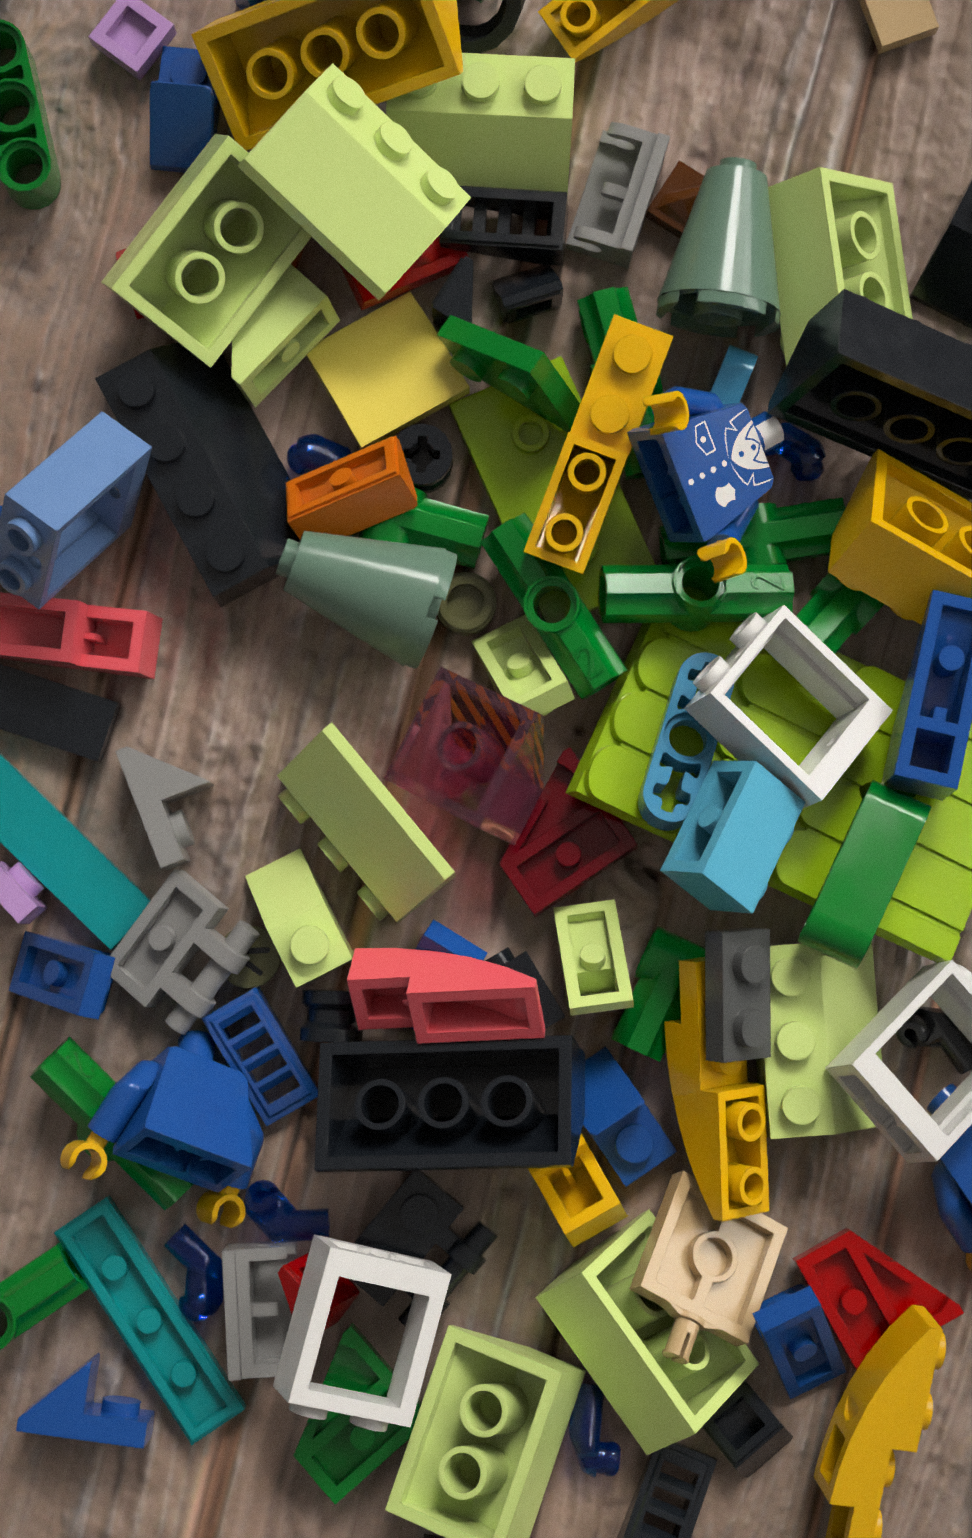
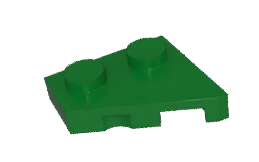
[437,315,580,433]
[293,1322,421,1504]

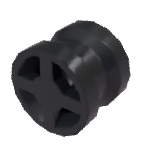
[397,423,453,493]
[300,989,363,1042]

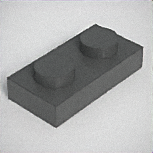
[705,928,771,1063]

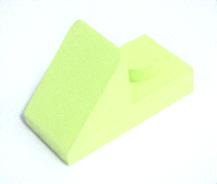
[471,614,575,716]
[553,899,634,1016]

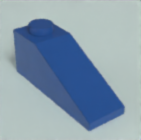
[882,590,972,801]

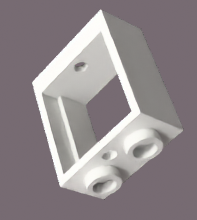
[684,605,893,809]
[825,960,972,1163]
[273,1234,452,1432]

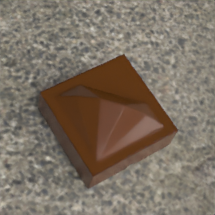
[646,160,704,238]

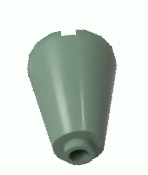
[656,157,781,338]
[275,531,457,669]

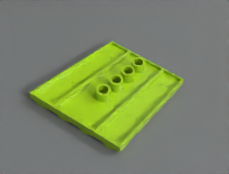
[566,587,972,963]

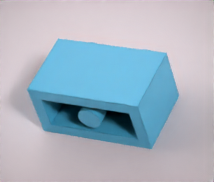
[660,761,805,914]

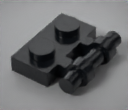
[351,1170,498,1326]

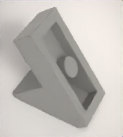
[115,746,214,870]

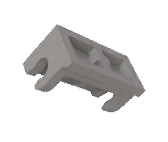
[565,122,670,269]
[222,1240,298,1381]

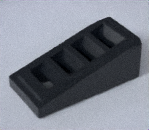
[439,186,568,266]
[617,1442,717,1538]

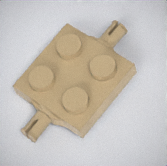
[629,1170,788,1364]

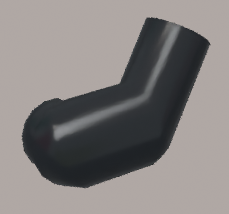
[896,1006,972,1074]

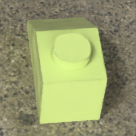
[231,264,340,408]
[245,848,354,988]

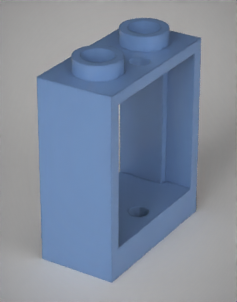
[0,411,152,609]

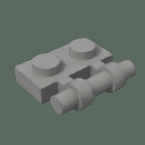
[110,869,260,1035]

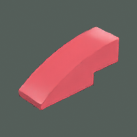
[0,592,163,679]
[347,948,546,1044]

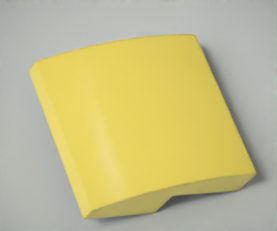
[306,291,470,449]

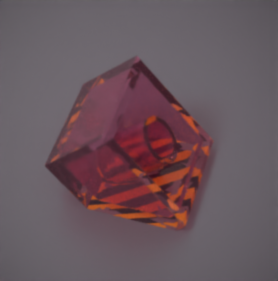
[383,666,544,845]

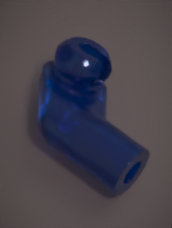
[287,434,352,475]
[244,1180,330,1243]

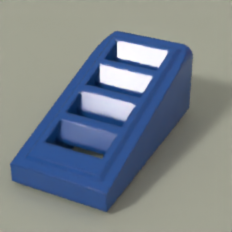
[202,986,318,1126]

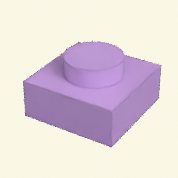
[88,0,177,81]
[0,861,48,924]

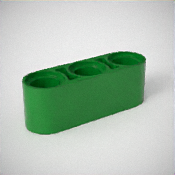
[0,19,61,210]
[797,780,931,969]

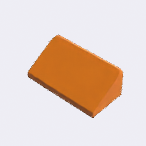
[286,436,418,539]

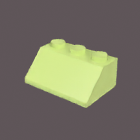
[386,53,575,195]
[238,63,471,300]
[101,134,311,368]
[768,167,913,366]
[277,722,456,923]
[756,941,882,1139]
[535,1209,759,1455]
[385,1325,586,1538]

